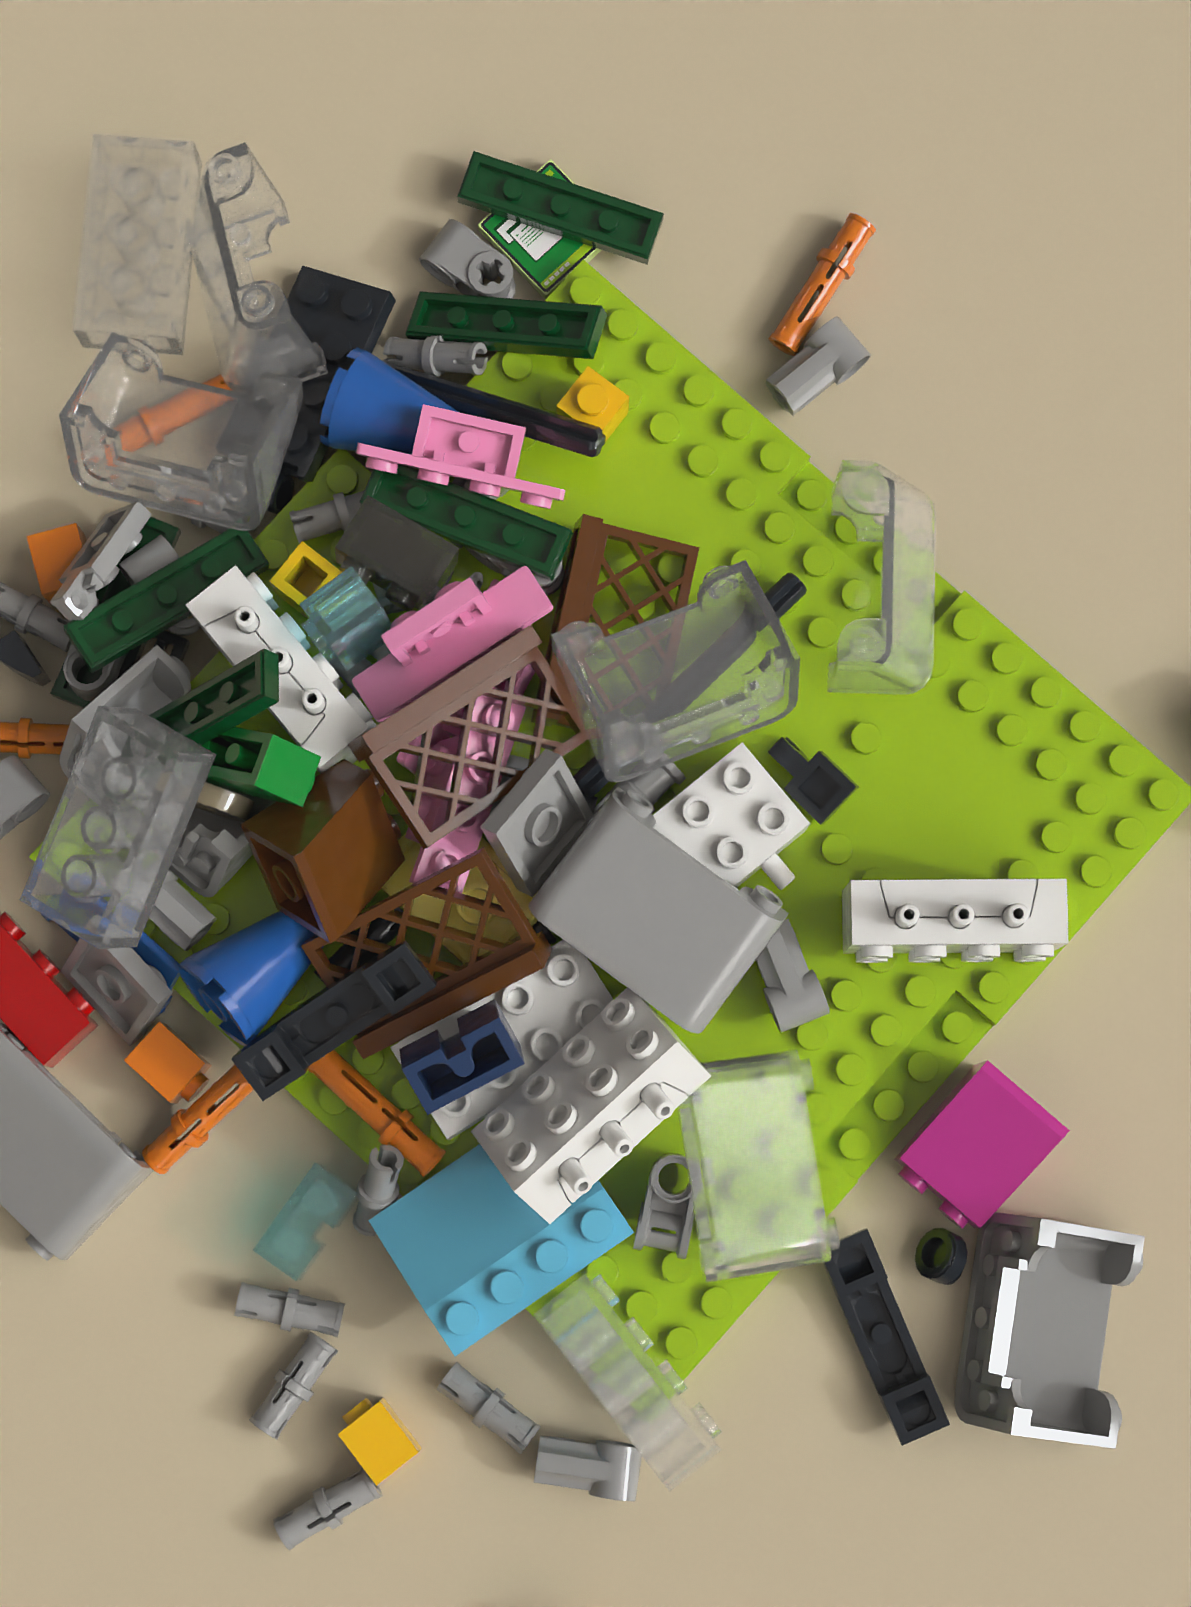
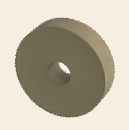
[168,775,255,822]

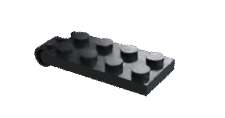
[217,266,396,514]

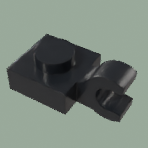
[768,737,859,825]

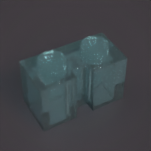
[300,566,391,671]
[253,1163,358,1281]

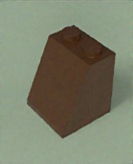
[240,759,405,944]

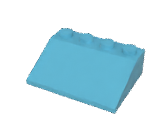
[368,1144,634,1356]

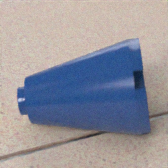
[320,348,458,455]
[178,911,324,1046]

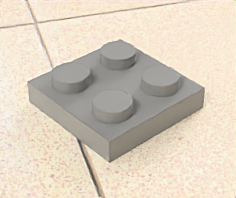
[481,749,594,897]
[61,915,173,1046]

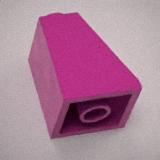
[894,1060,1070,1229]

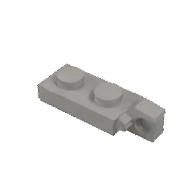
[50,501,152,622]

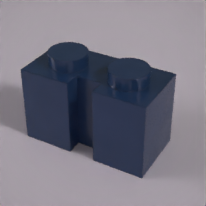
[399,999,525,1115]

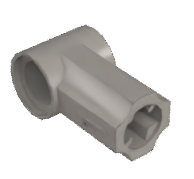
[765,317,871,416]
[108,847,217,951]
[755,919,830,1033]
[534,1436,643,1501]

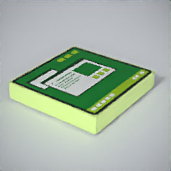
[478,159,602,300]

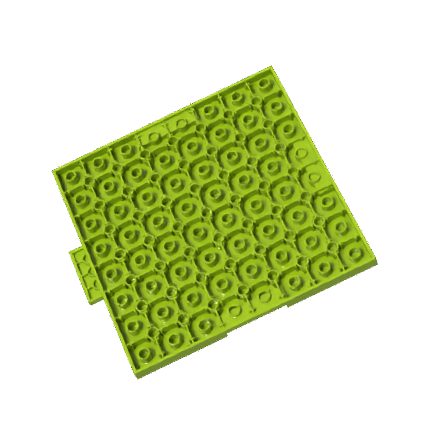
[29,259,1191,1421]

